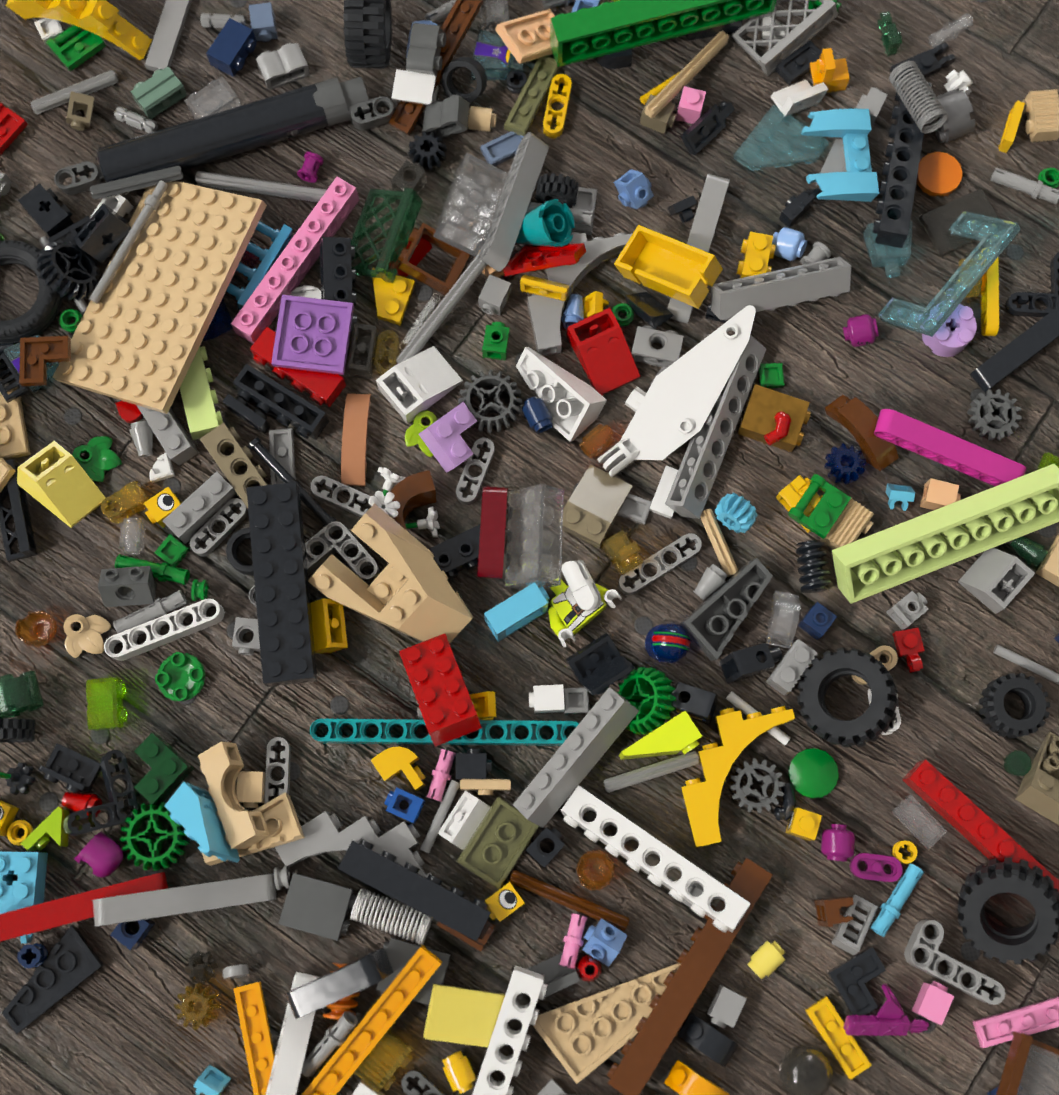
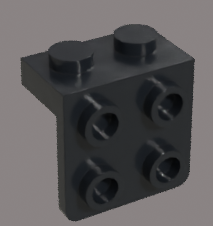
[565,633,634,695]

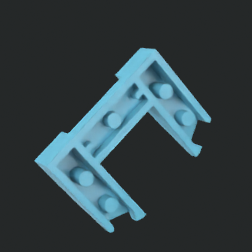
[801,109,879,202]

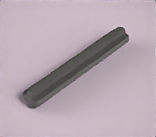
[90,165,183,200]

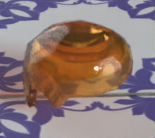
[15,611,57,647]
[576,850,615,891]

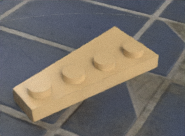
[202,792,305,866]

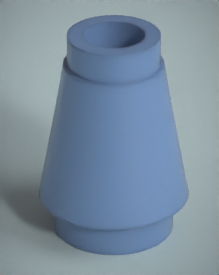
[561,294,584,329]

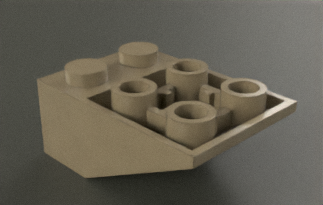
[1015,731,1059,825]

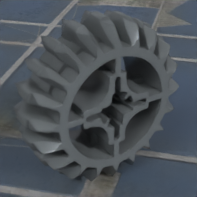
[458,369,522,434]

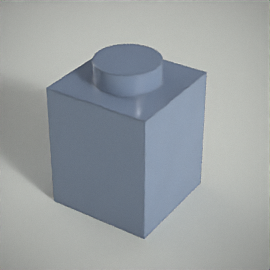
[249,2,278,42]

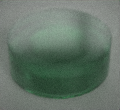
[1004,751,1032,776]

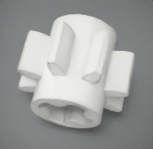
[944,70,973,95]

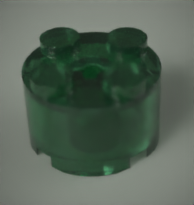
[0,671,44,719]

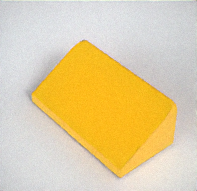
[520,275,570,301]

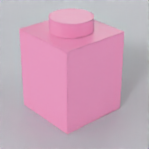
[676,86,706,124]
[911,981,954,1025]

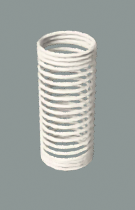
[350,888,433,945]

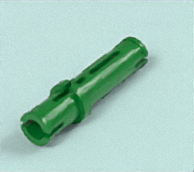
[115,554,190,585]

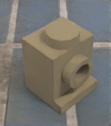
[66,91,94,131]

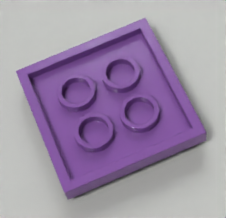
[271,295,354,375]

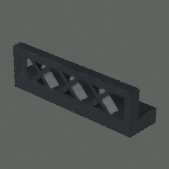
[0,459,38,562]

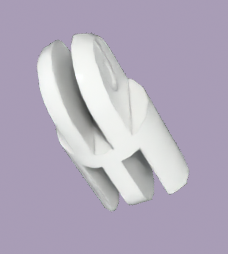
[561,560,601,611]

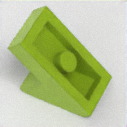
[21,806,70,851]

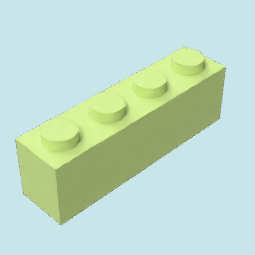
[180,346,223,440]

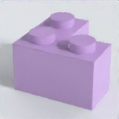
[419,402,477,473]

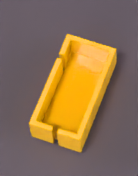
[614,225,723,309]

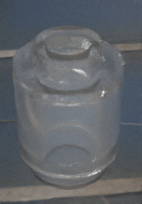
[119,518,145,555]

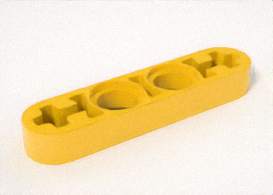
[981,249,999,337]

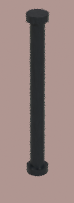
[248,437,337,527]

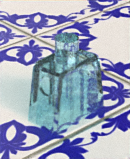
[863,221,912,278]

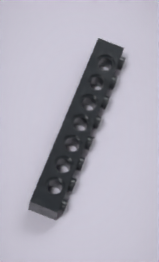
[872,79,932,248]

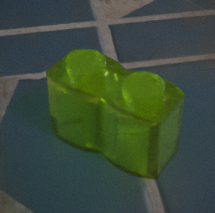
[86,677,127,731]

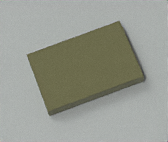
[456,797,539,889]

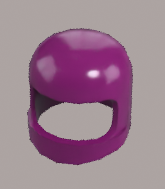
[74,831,124,878]

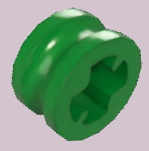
[191,579,209,601]

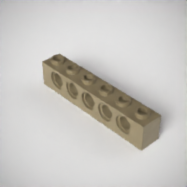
[200,423,307,543]

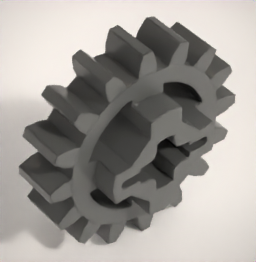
[967,389,1022,441]
[730,758,785,814]

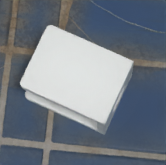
[392,69,438,113]

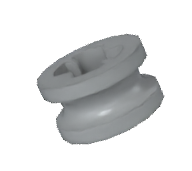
[274,866,291,890]

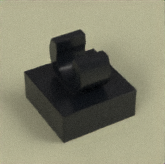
[667,195,697,223]

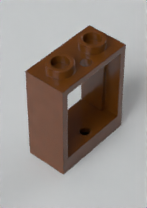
[398,223,472,296]

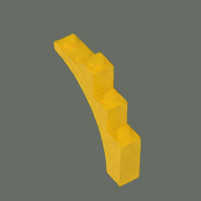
[5,0,152,60]
[681,706,795,847]

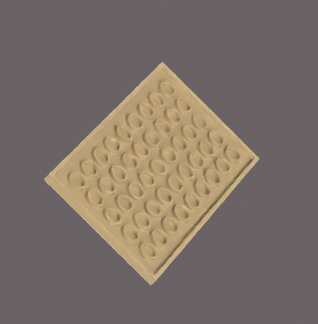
[53,181,267,414]

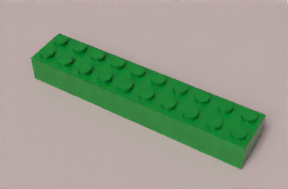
[550,0,777,67]

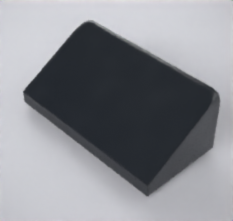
[625,292,673,329]

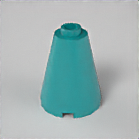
[516,199,575,247]

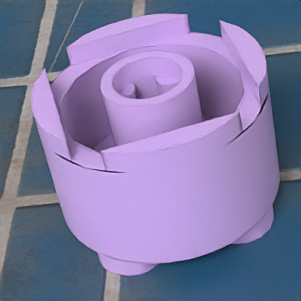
[922,303,977,357]

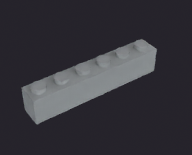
[711,257,851,320]
[513,687,639,828]

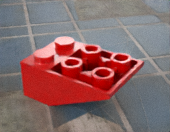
[567,307,640,395]

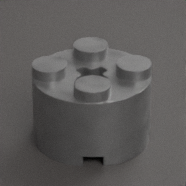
[927,88,975,143]

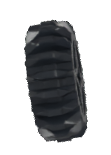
[36,239,101,301]

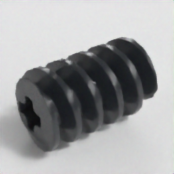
[796,540,831,593]

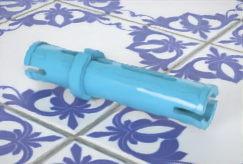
[870,863,924,937]

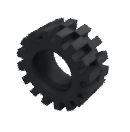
[535,173,579,208]
[0,718,35,743]

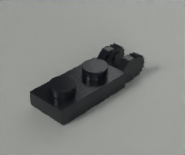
[890,43,956,86]

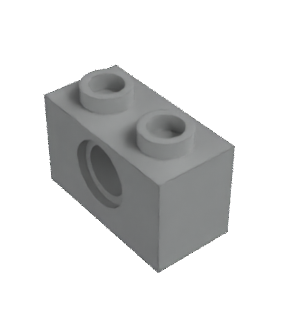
[631,326,684,368]

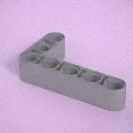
[249,521,380,608]

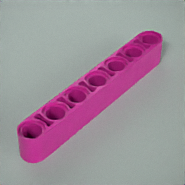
[874,409,1026,486]

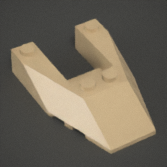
[308,503,473,643]

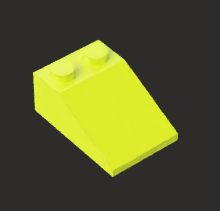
[619,711,702,760]

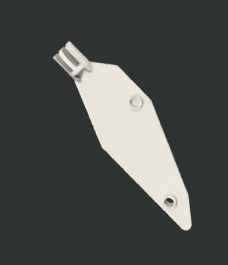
[597,305,756,478]

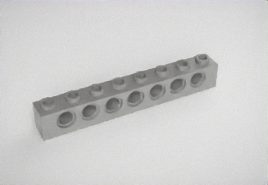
[665,335,766,519]

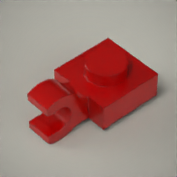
[893,628,925,673]

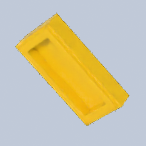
[998,101,1025,153]

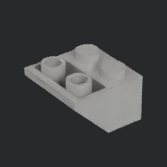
[958,548,1035,614]

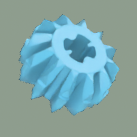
[715,493,758,533]

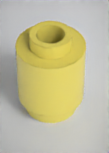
[747,941,786,979]

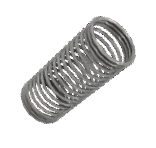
[889,61,948,133]

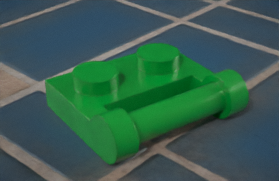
[46,25,106,72]
[788,474,851,539]

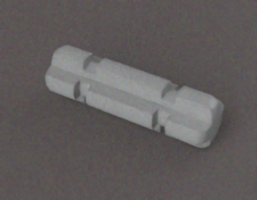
[200,13,245,28]
[114,106,158,133]

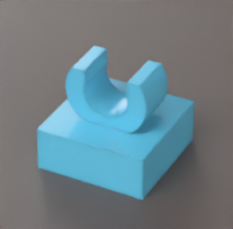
[886,483,915,511]
[193,1064,231,1095]

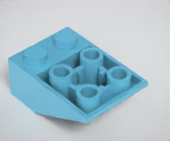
[165,782,240,863]

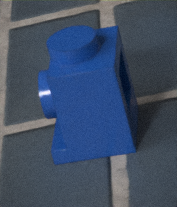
[384,787,425,824]

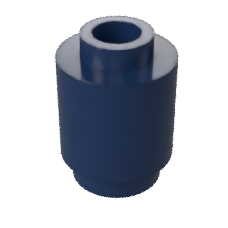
[521,396,553,434]

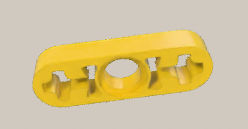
[543,74,572,138]

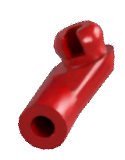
[764,411,791,446]

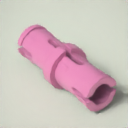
[426,749,456,802]
[559,914,587,969]

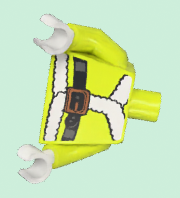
[548,576,622,647]

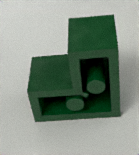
[134,733,194,806]

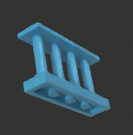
[226,221,293,310]

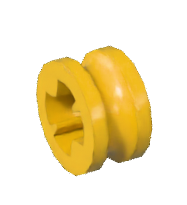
[892,840,917,864]

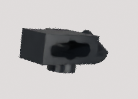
[779,189,821,228]

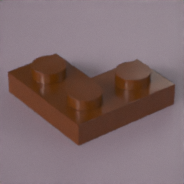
[19,336,71,387]

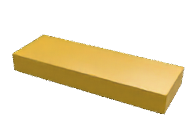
[805,996,872,1080]

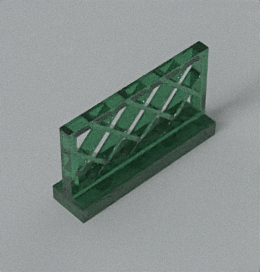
[351,188,423,283]

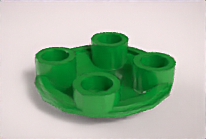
[155,652,205,702]
[788,748,839,799]

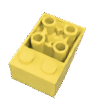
[17,441,106,528]

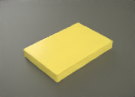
[423,984,505,1047]

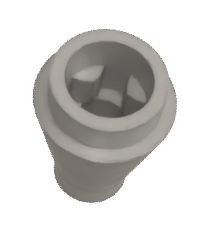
[129,421,153,457]
[693,564,728,601]

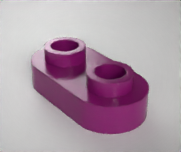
[850,853,902,882]

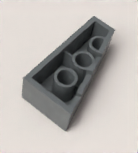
[679,558,773,661]

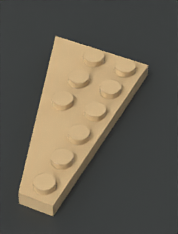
[534,963,681,1084]

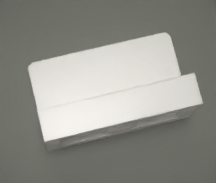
[771,80,828,117]
[438,791,491,850]

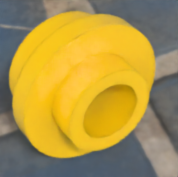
[7,820,33,846]

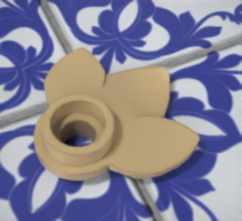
[63,614,111,658]

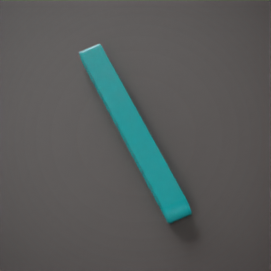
[310,719,578,746]

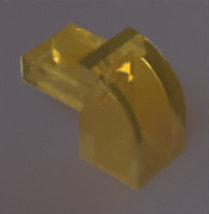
[601,530,644,575]

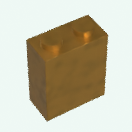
[737,384,811,452]

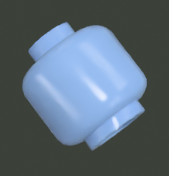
[772,227,807,261]

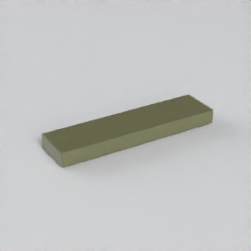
[504,56,561,136]

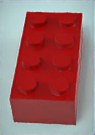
[399,633,482,747]

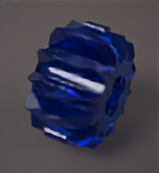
[824,443,866,485]

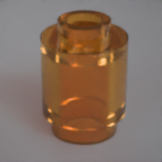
[579,424,615,459]

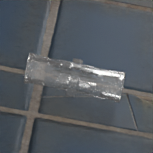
[928,13,973,48]

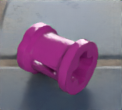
[297,152,324,183]

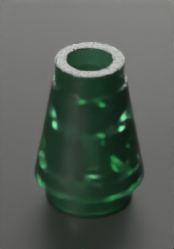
[1010,536,1049,567]

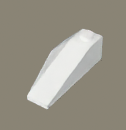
[516,347,607,442]

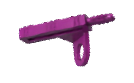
[843,983,929,1036]

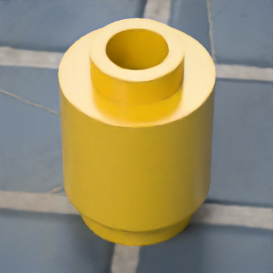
[442,1050,476,1094]

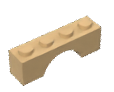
[198,741,270,849]

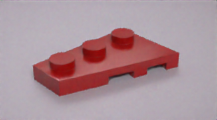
[503,243,586,276]

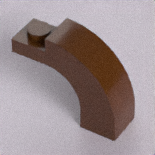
[825,395,899,472]
[390,470,437,531]

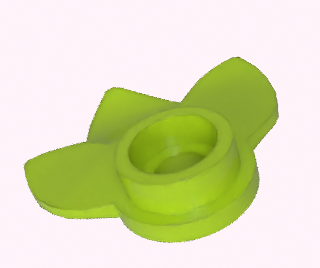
[405,410,437,457]

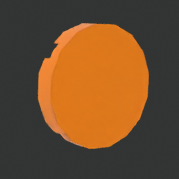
[916,152,962,197]

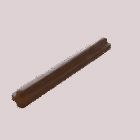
[510,870,629,931]

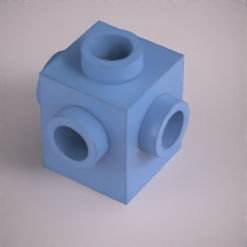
[614,169,654,209]
[582,918,627,967]

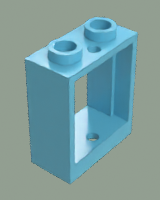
[484,582,550,642]

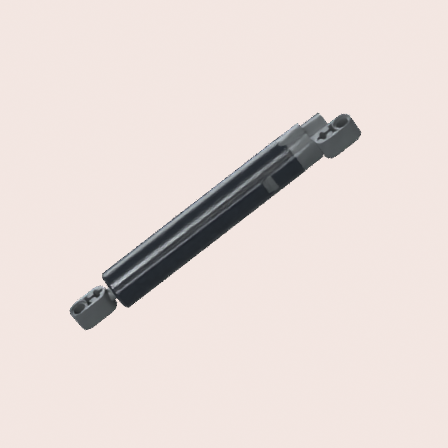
[54,77,394,195]

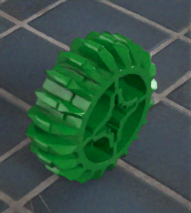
[617,667,677,735]
[120,802,189,871]

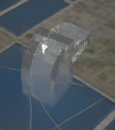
[766,590,801,649]

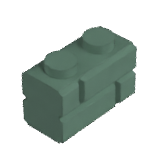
[130,66,187,119]

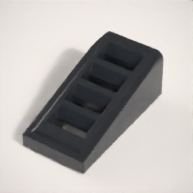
[0,353,29,403]

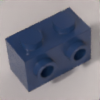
[206,18,257,77]

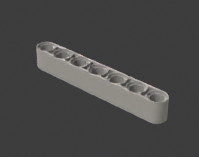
[478,132,549,272]
[668,174,730,324]
[93,874,277,927]

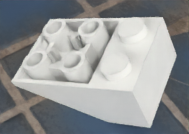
[376,346,463,424]

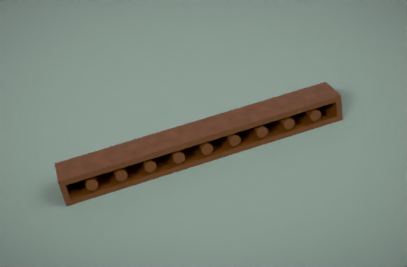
[606,858,773,1095]

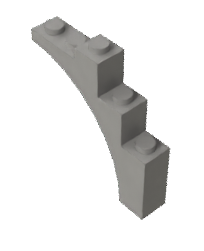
[528,232,633,356]
[275,811,432,878]

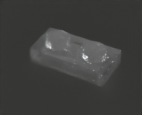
[892,794,947,849]

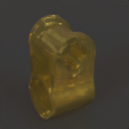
[101,481,150,524]

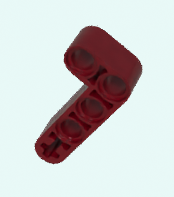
[477,486,508,579]

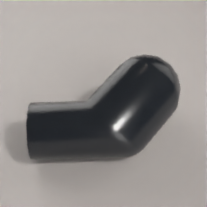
[774,783,796,821]

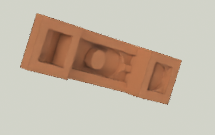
[341,394,371,487]

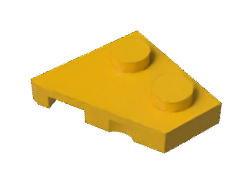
[371,268,415,325]

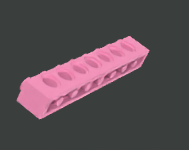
[231,177,359,344]

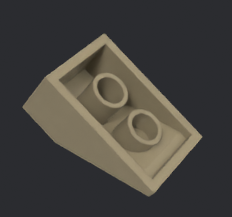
[557,464,633,549]

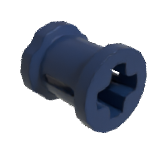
[17,943,49,968]

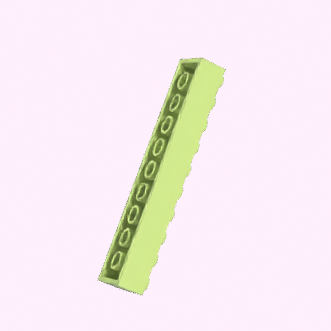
[832,464,1059,603]

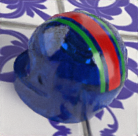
[645,623,690,663]

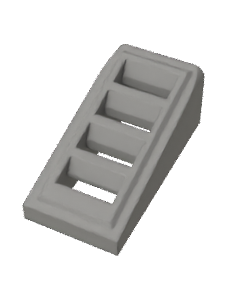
[831,894,878,955]

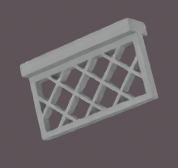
[732,0,838,76]

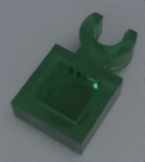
[877,11,902,56]

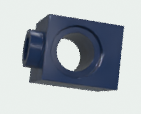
[798,602,837,640]
[110,919,156,950]

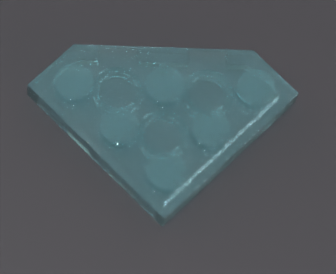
[733,104,829,171]

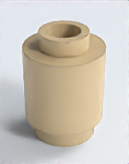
[468,106,497,132]

